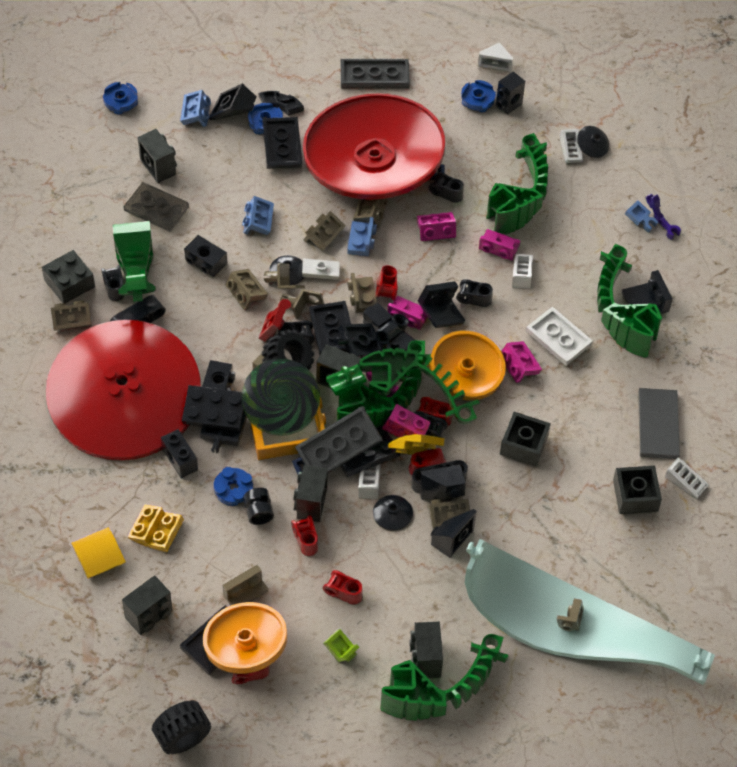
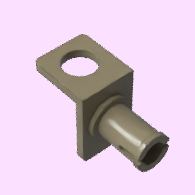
[264,263,305,289]
[280,289,324,319]

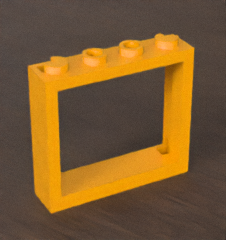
[244,374,326,460]

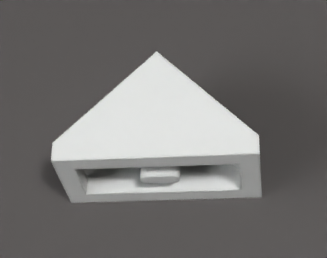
[478,43,513,72]

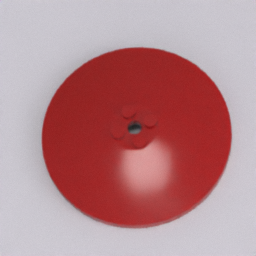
[303,93,445,200]
[46,320,201,460]

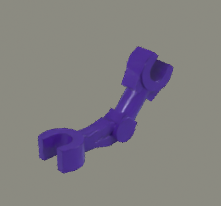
[645,194,681,240]

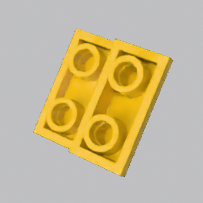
[388,434,445,455]
[128,504,184,552]
[71,527,126,579]

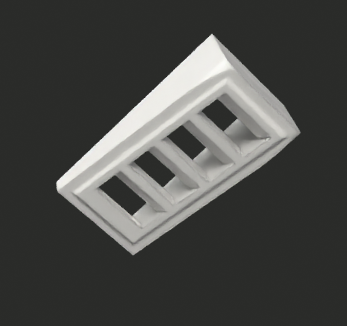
[560,129,583,163]
[512,254,533,289]
[665,458,709,499]
[358,464,381,499]

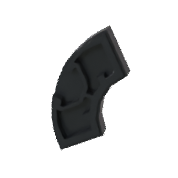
[258,91,304,116]

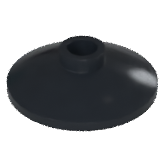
[577,126,609,158]
[269,255,304,285]
[373,495,413,531]

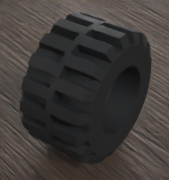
[262,329,315,380]
[151,700,212,755]

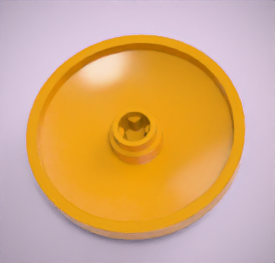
[429,331,506,400]
[203,602,288,674]

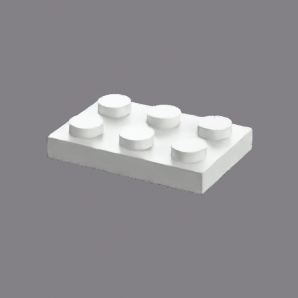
[526,307,593,366]

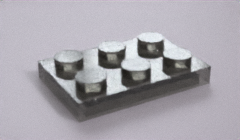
[123,182,189,232]

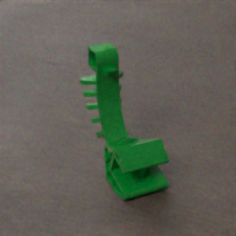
[486,133,548,235]
[113,221,156,302]
[597,243,662,358]
[337,340,431,428]
[359,348,480,424]
[380,634,509,721]

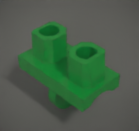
[326,364,367,396]

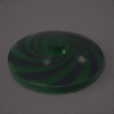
[242,359,320,436]

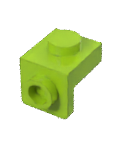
[323,629,359,662]

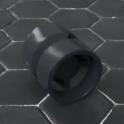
[244,488,274,525]

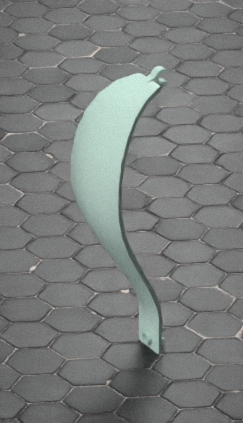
[464,539,715,685]

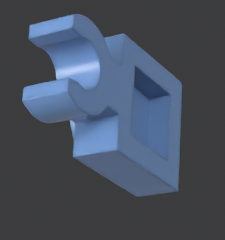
[625,200,658,232]

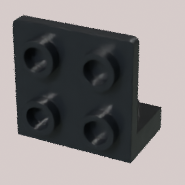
[622,270,673,314]
[417,281,465,328]

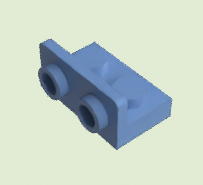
[180,90,211,127]
[242,196,274,235]
[347,217,377,257]

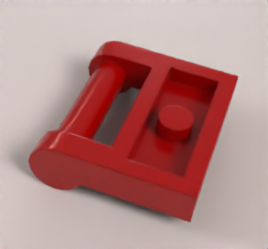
[258,299,291,342]

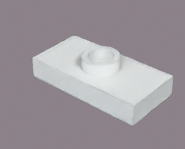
[302,258,340,280]

